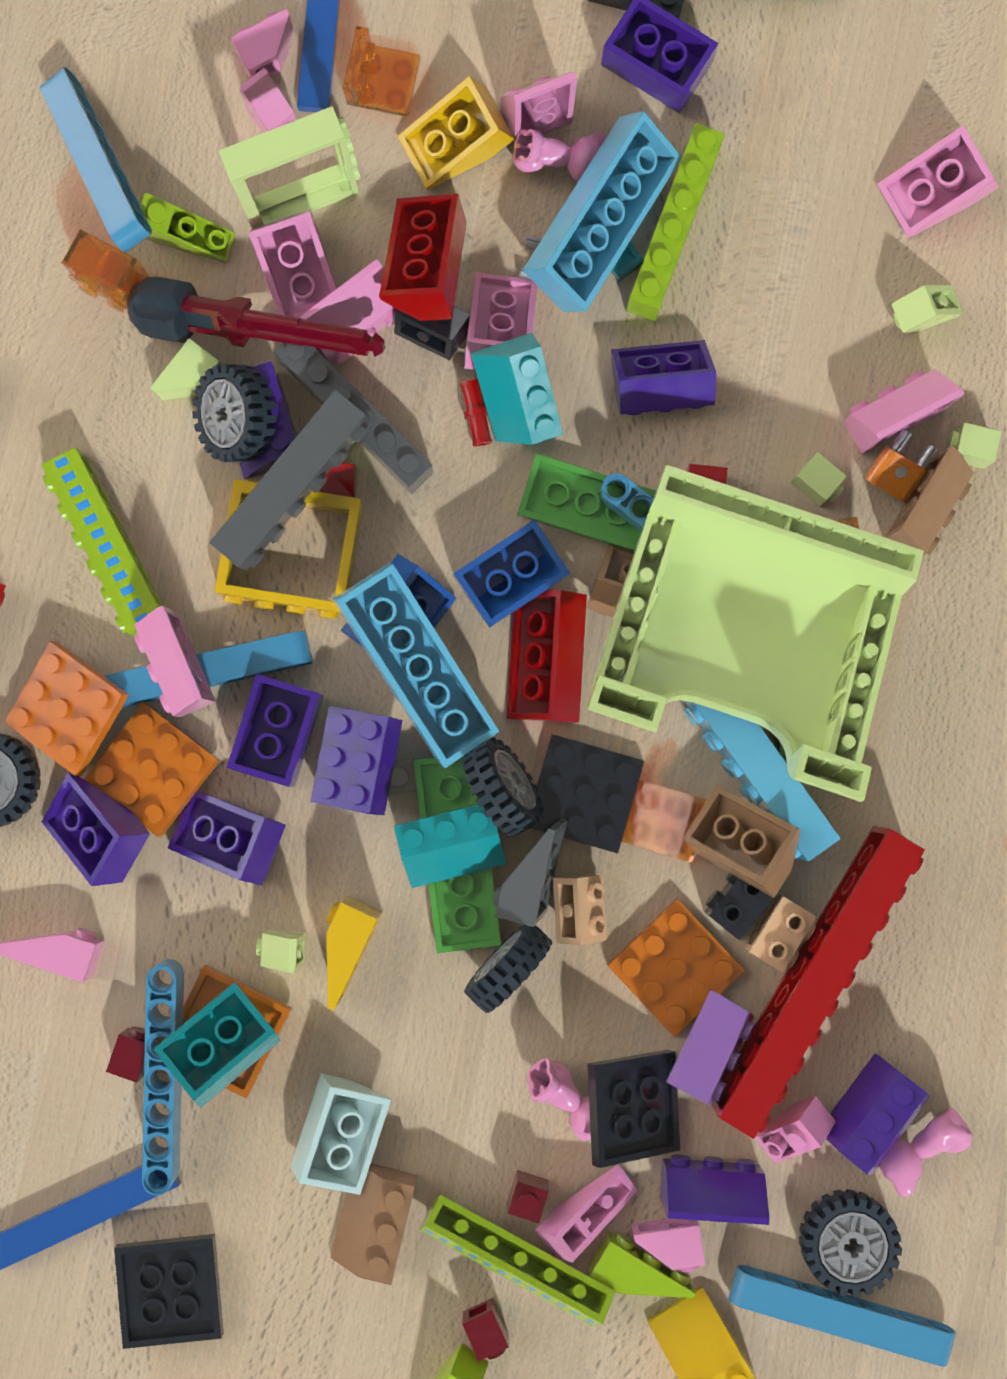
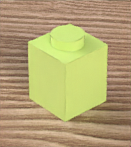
[946,422,1002,469]
[790,452,847,506]

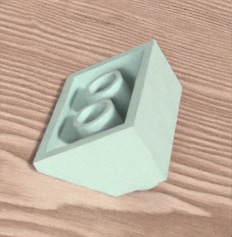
[290,1073,391,1195]

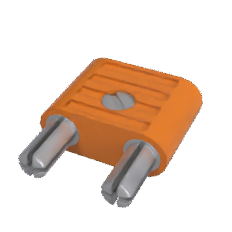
[864,429,938,503]

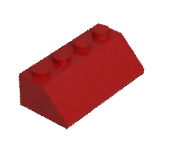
[379,193,467,321]
[506,590,587,723]

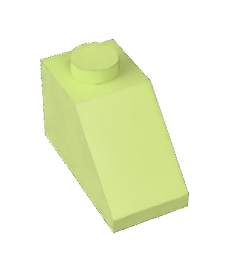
[891,285,964,333]
[150,338,222,400]
[256,929,306,973]

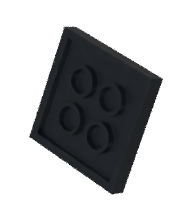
[531,734,644,853]
[587,1050,681,1168]
[114,1234,224,1349]

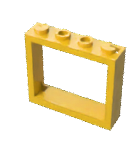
[214,479,364,620]

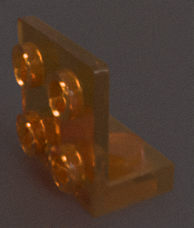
[343,26,420,117]
[622,780,707,862]

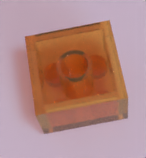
[61,229,150,313]

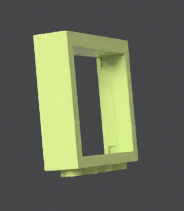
[218,106,361,229]

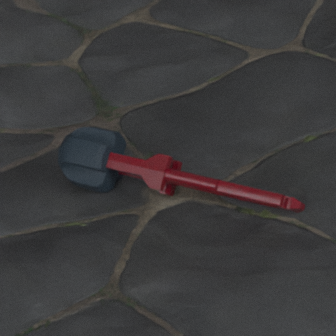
[127,277,385,357]

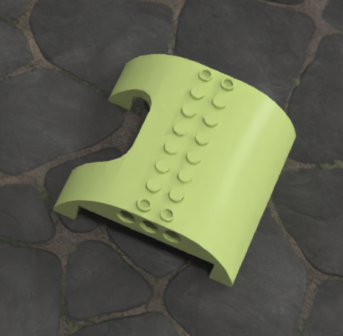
[587,465,924,802]

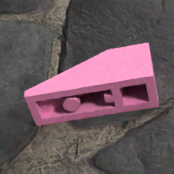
[0,928,104,982]
[535,1165,637,1263]

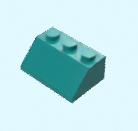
[470,333,563,445]
[394,804,506,888]
[153,982,281,1108]

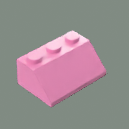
[299,259,398,365]
[844,369,964,454]
[134,606,216,717]

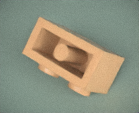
[553,874,607,945]
[744,893,817,973]

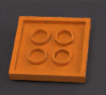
[4,641,129,776]
[84,702,220,837]
[607,898,745,1038]
[183,965,292,1099]

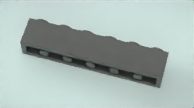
[274,343,434,495]
[209,389,370,571]

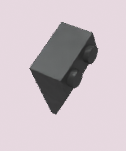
[493,818,567,927]

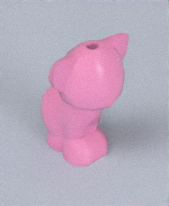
[512,129,607,182]
[527,1058,591,1141]
[879,1108,972,1197]

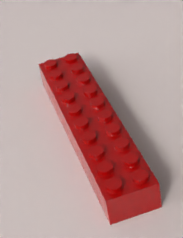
[712,826,925,1139]

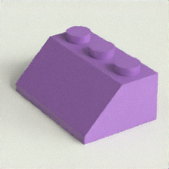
[666,990,756,1106]

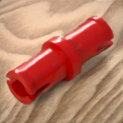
[460,379,493,447]

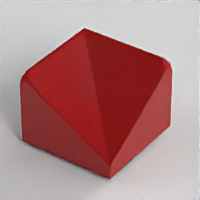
[321,463,357,498]

